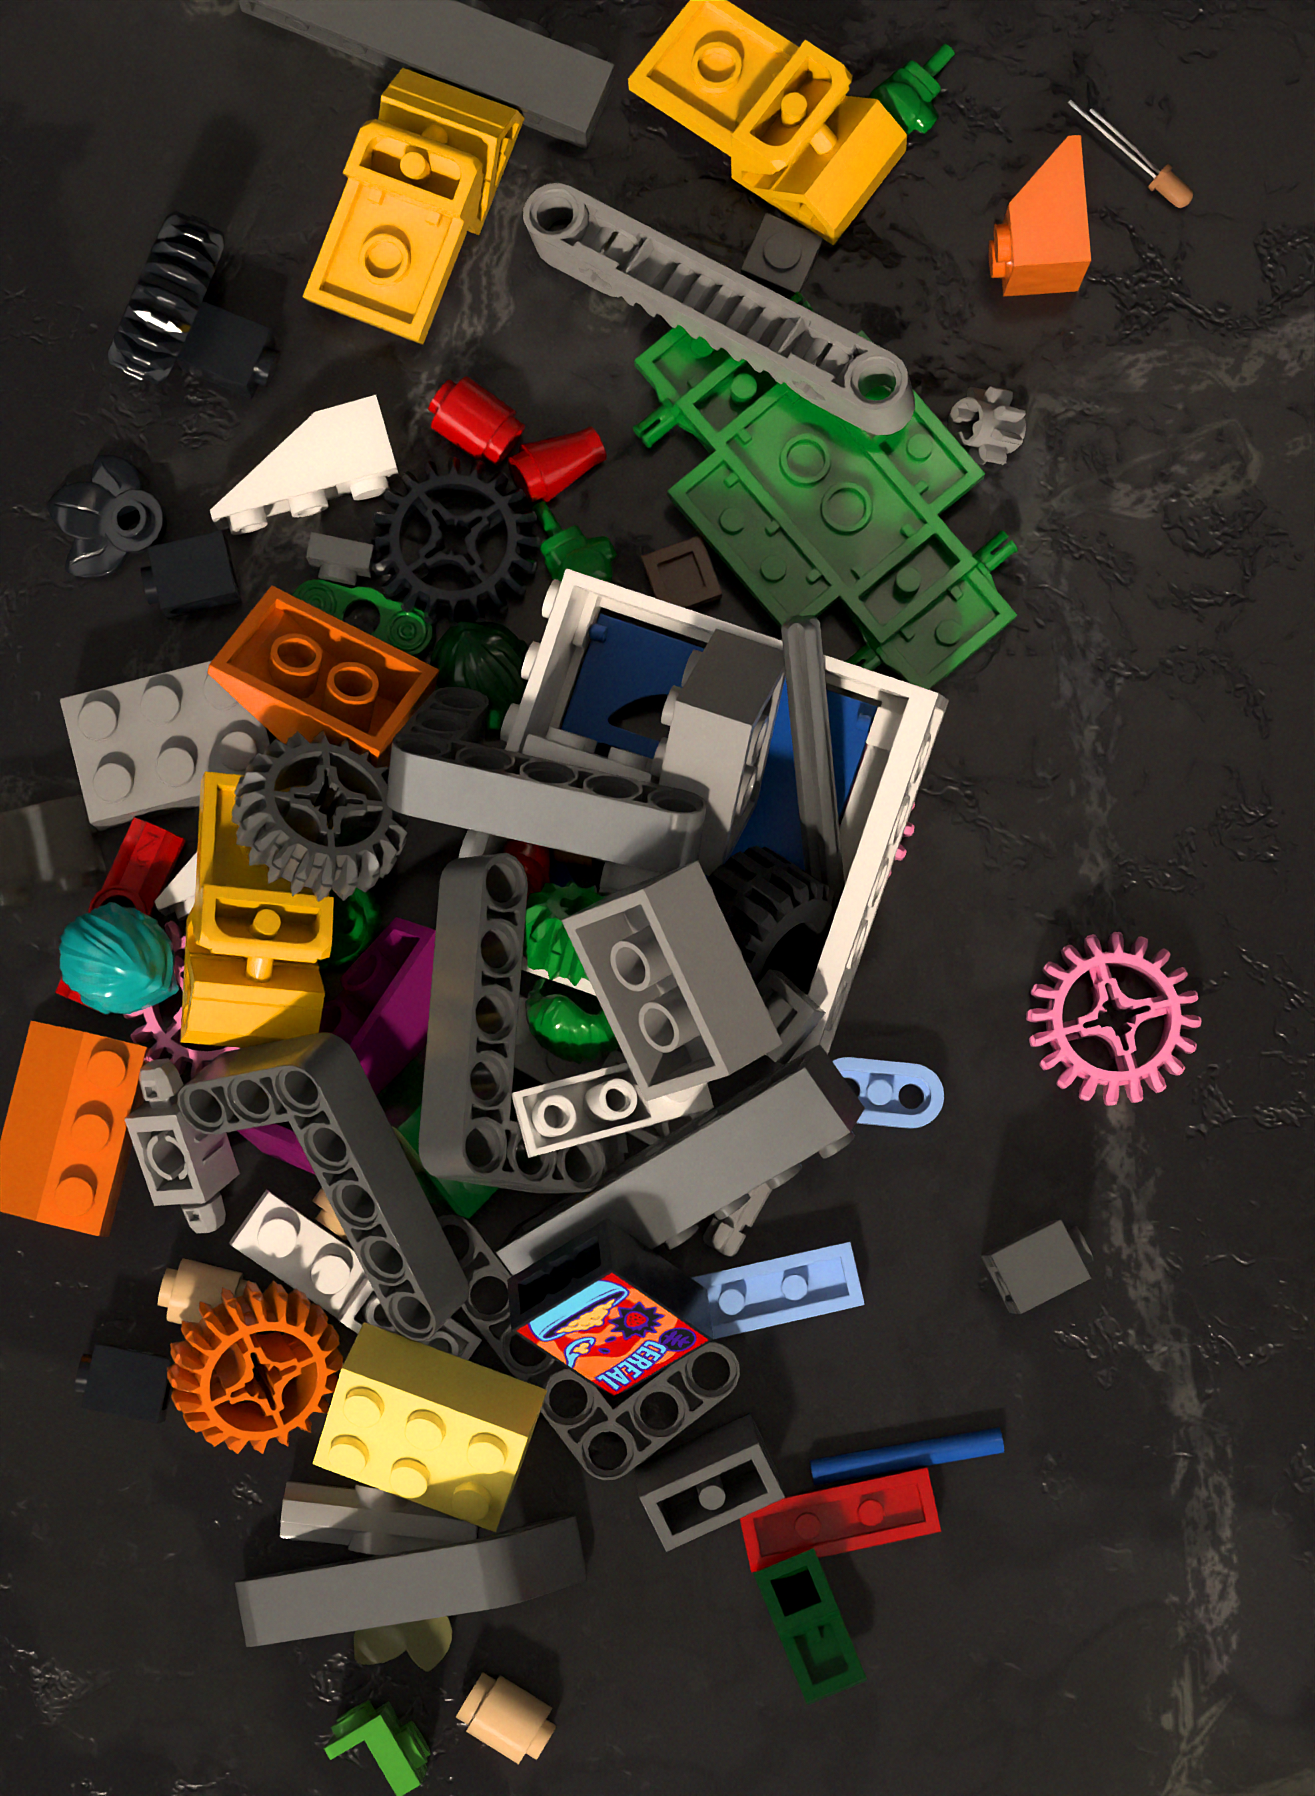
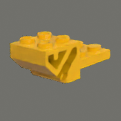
[628,0,907,246]
[303,68,525,344]
[180,771,334,1048]

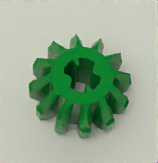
[523,880,607,986]

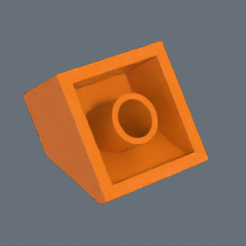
[989,135,1091,297]

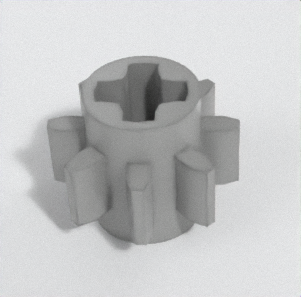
[948,386,1026,465]

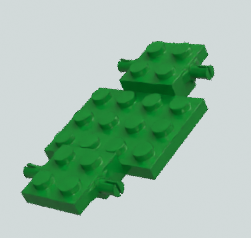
[632,292,1018,690]

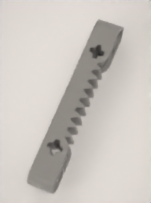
[523,183,915,435]

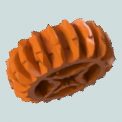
[167,1280,343,1454]

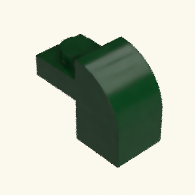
[753,1548,867,1705]

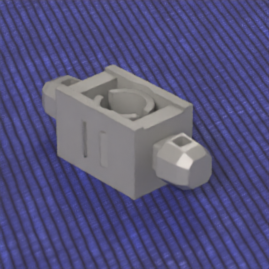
[124,1058,240,1233]

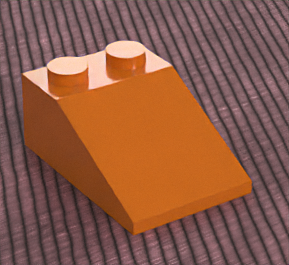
[208,585,439,768]

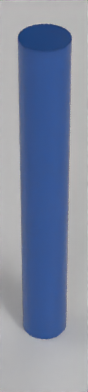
[810,1427,1004,1486]

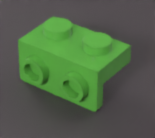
[324,1700,431,1796]

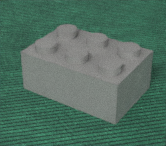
[651,629,786,876]
[60,661,274,831]
[561,860,783,1102]

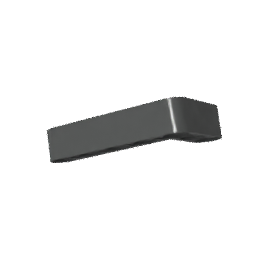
[386,687,707,873]
[419,853,605,1194]
[177,1032,469,1341]
[437,1215,740,1480]
[235,1515,588,1647]

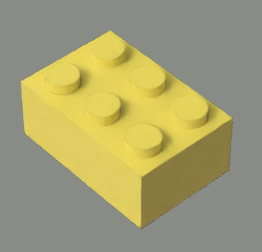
[313,1322,547,1533]

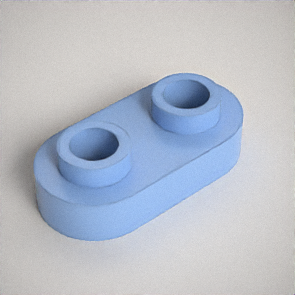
[832,1057,944,1129]

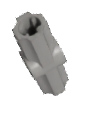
[280,1481,478,1555]

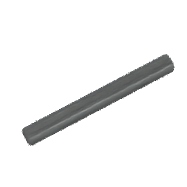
[781,615,845,904]

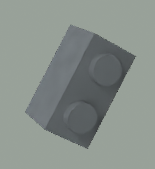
[981,1219,1094,1314]
[634,1413,785,1552]

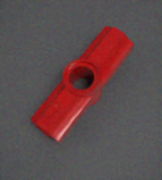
[55,817,186,1016]

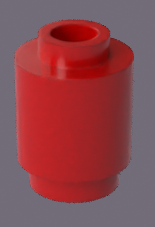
[428,376,526,466]

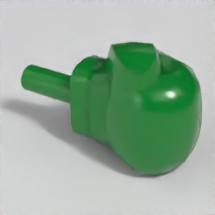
[868,44,955,136]
[532,501,617,583]

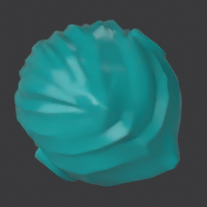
[58,902,179,1015]

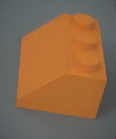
[0,1021,150,1237]

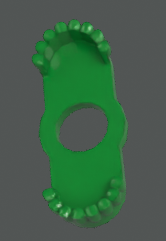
[292,579,437,659]

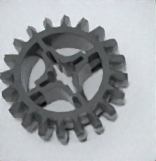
[231,731,409,902]

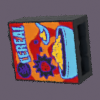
[507,1218,714,1399]

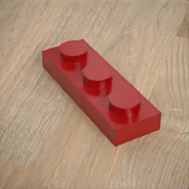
[740,1466,941,1573]

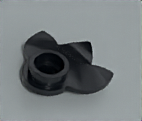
[47,455,167,578]

